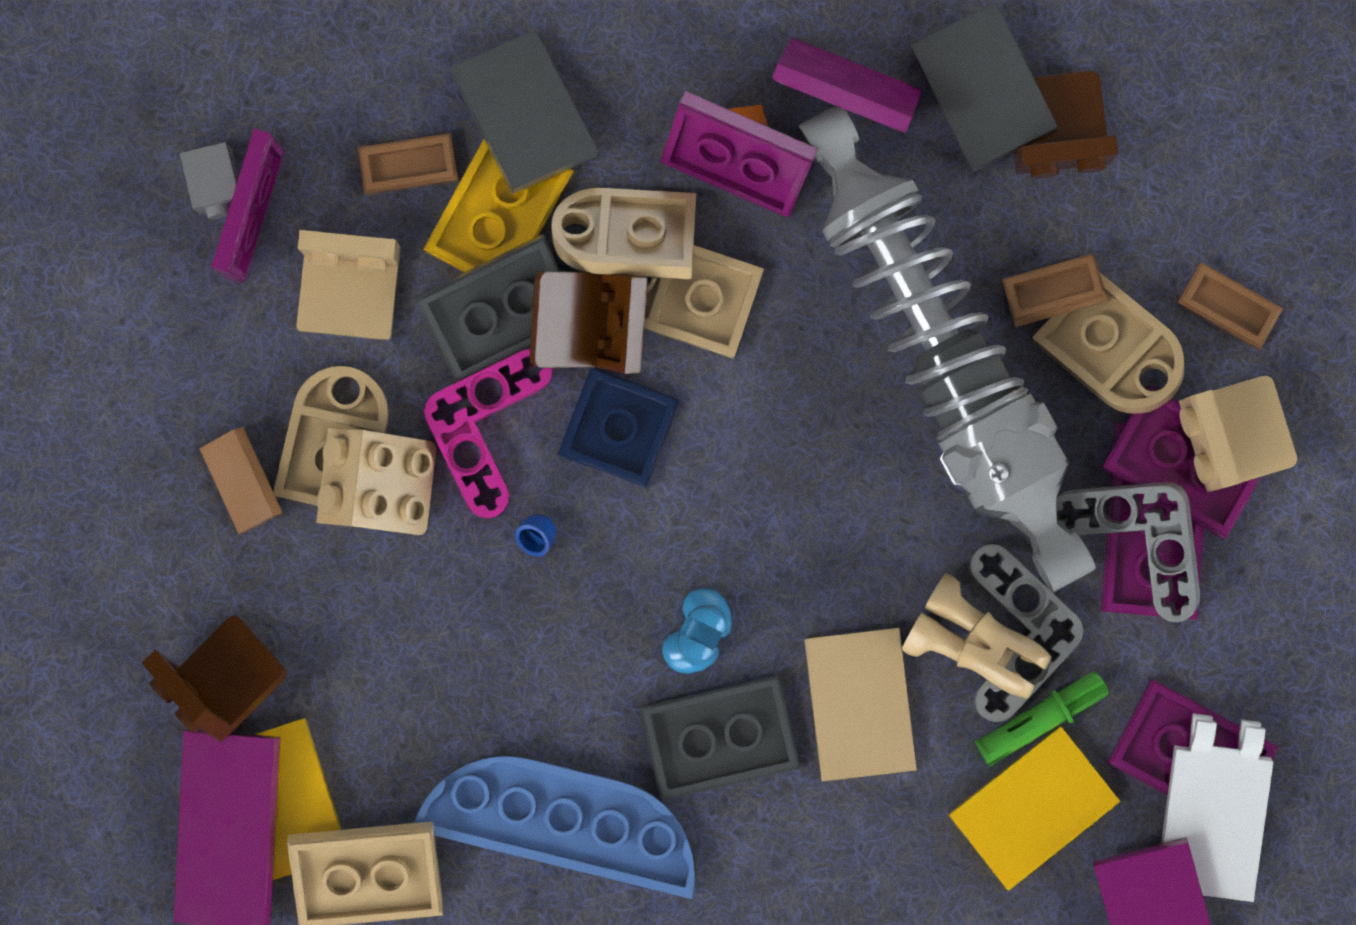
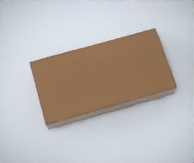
[357,133,459,195]
[1002,253,1108,327]
[1176,262,1283,350]
[199,427,282,534]

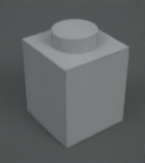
[179,142,239,220]

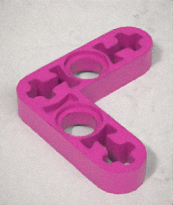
[424,349,553,519]

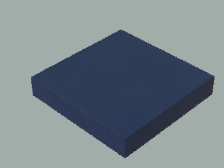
[557,367,680,488]

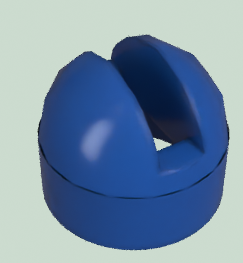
[515,514,557,556]

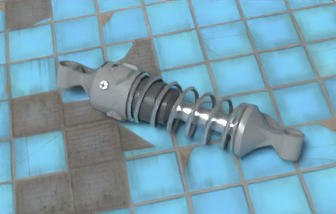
[797,105,1096,593]

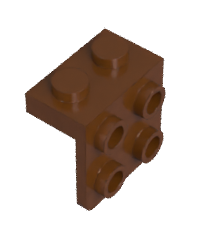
[1013,71,1119,179]
[530,271,647,374]
[142,616,287,742]

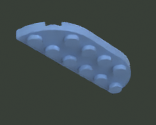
[414,756,695,899]

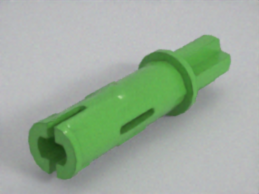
[974,672,1109,767]

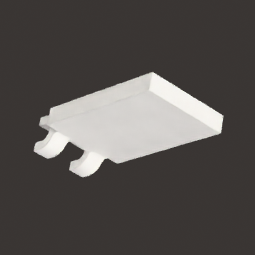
[1161,713,1273,902]

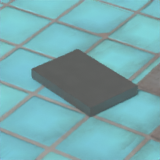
[911,2,1059,173]
[450,30,598,194]
[415,234,560,382]
[639,675,800,801]

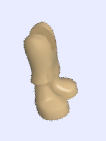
[901,572,1052,699]

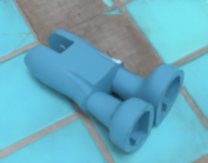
[662,588,732,674]

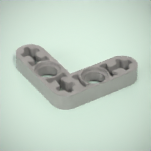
[1056,482,1200,623]
[969,544,1083,722]

